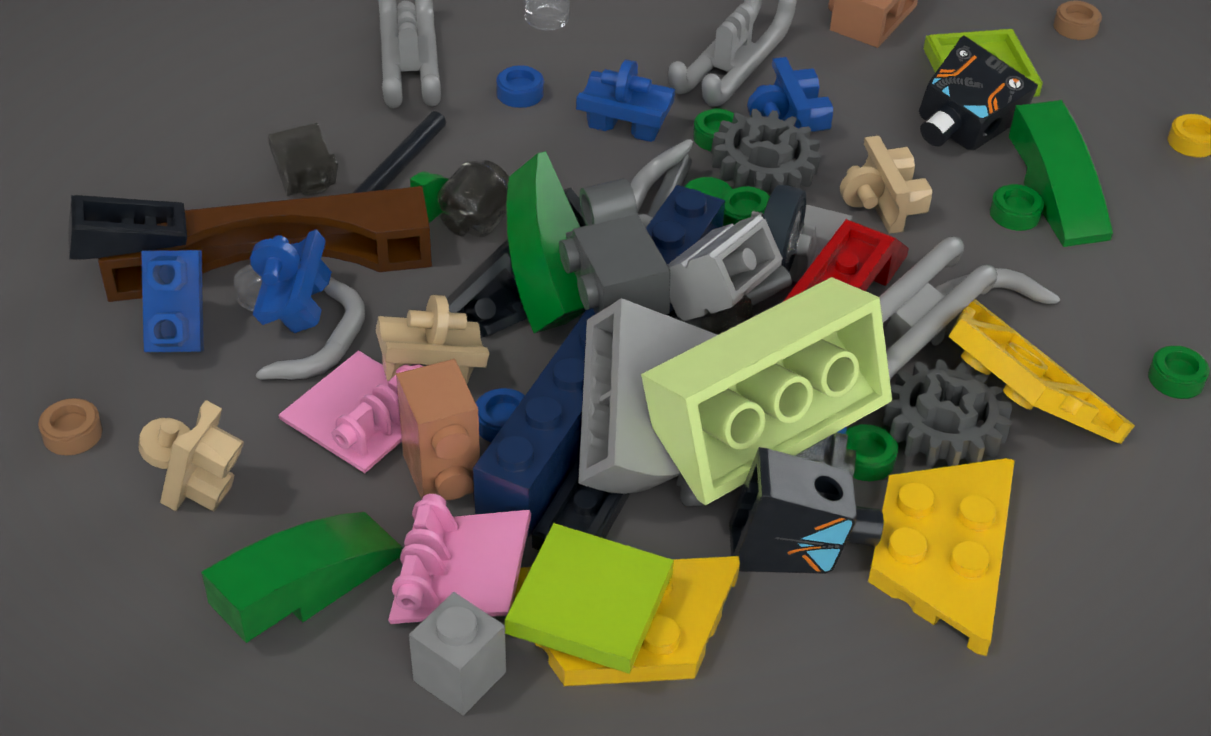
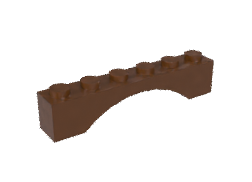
[98,186,432,302]

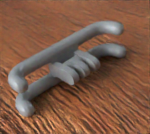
[378,0,441,109]
[668,0,797,107]
[879,236,997,379]

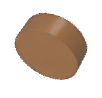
[1053,1,1102,40]
[38,398,103,455]

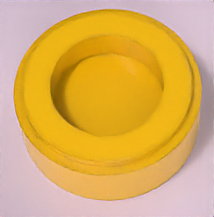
[1168,114,1211,157]

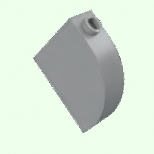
[579,298,717,494]

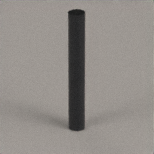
[353,111,446,193]

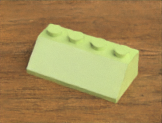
[641,277,892,505]

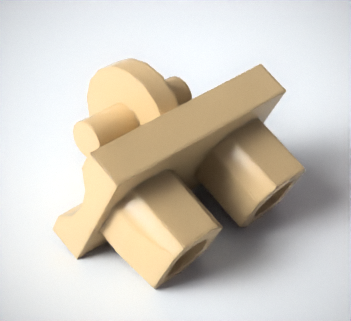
[840,135,932,234]
[375,295,489,384]
[138,400,244,511]

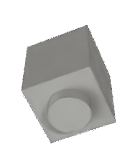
[409,592,506,716]

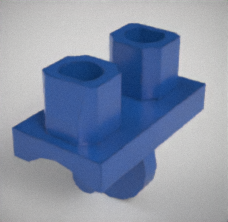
[747,57,833,132]
[576,59,675,142]
[250,229,332,333]
[141,250,204,352]

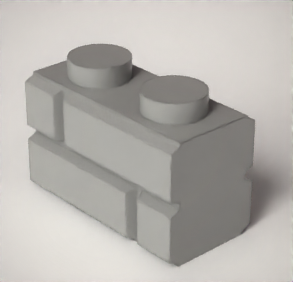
[667,215,783,321]

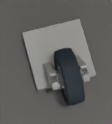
[751,185,853,282]

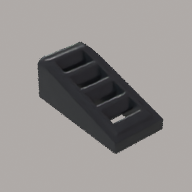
[68,195,187,260]

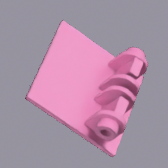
[278,350,423,473]
[388,494,532,624]

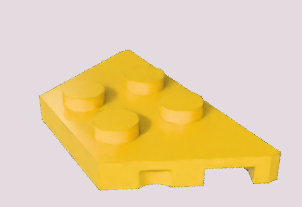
[948,299,1135,444]
[868,458,1015,656]
[514,556,740,686]

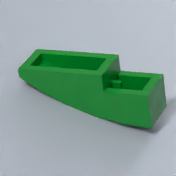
[1009,100,1113,247]
[506,151,586,334]
[201,512,403,643]

